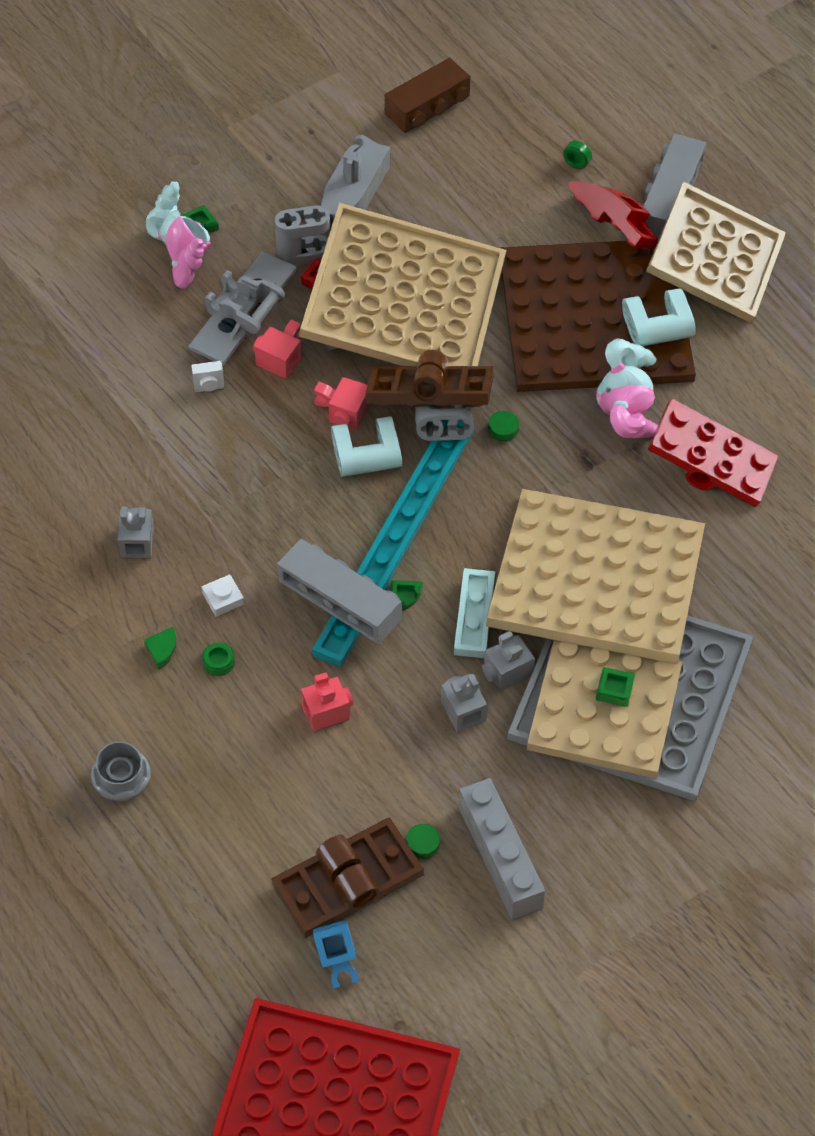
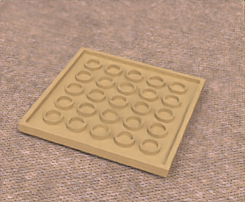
[298,202,506,366]
[486,489,705,664]

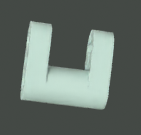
[622,288,696,347]
[331,416,402,477]

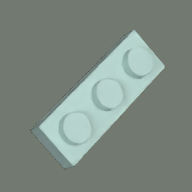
[454,568,495,658]

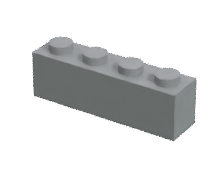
[640,133,707,238]
[277,539,403,644]
[458,778,545,920]

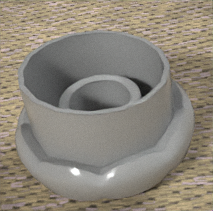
[91,742,151,802]

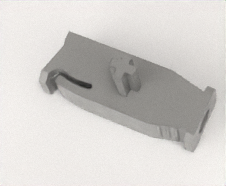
[314,135,390,232]

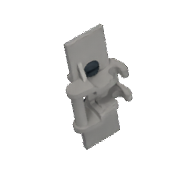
[188,252,297,365]

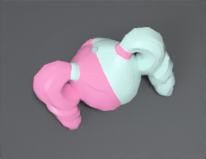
[146,182,211,289]
[596,339,658,439]

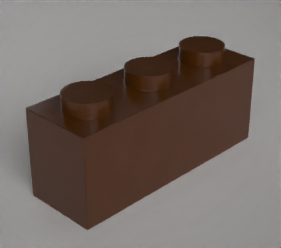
[384,58,471,133]

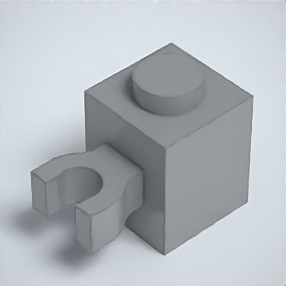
[118,507,154,558]
[482,631,535,691]
[440,673,487,732]

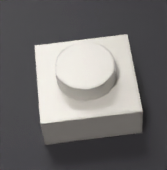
[191,361,224,392]
[201,574,244,617]

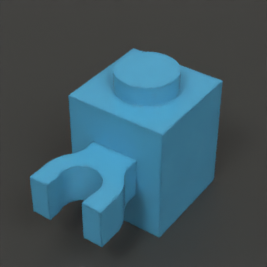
[313,920,359,989]

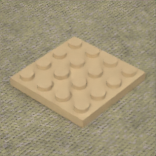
[646,182,786,323]
[527,640,682,779]

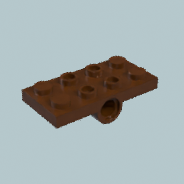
[366,350,494,407]
[271,817,424,938]

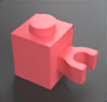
[253,319,302,379]
[314,377,371,431]
[301,672,353,732]

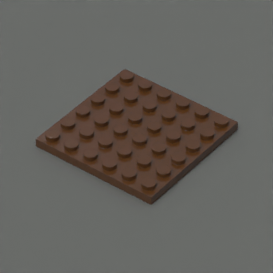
[500,241,696,392]

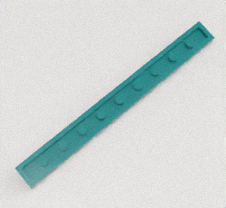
[312,420,474,668]

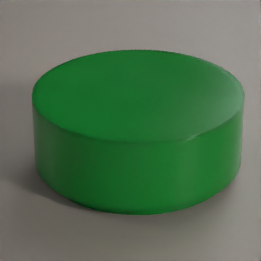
[563,141,592,169]
[488,411,519,441]
[202,643,235,676]
[406,824,440,859]

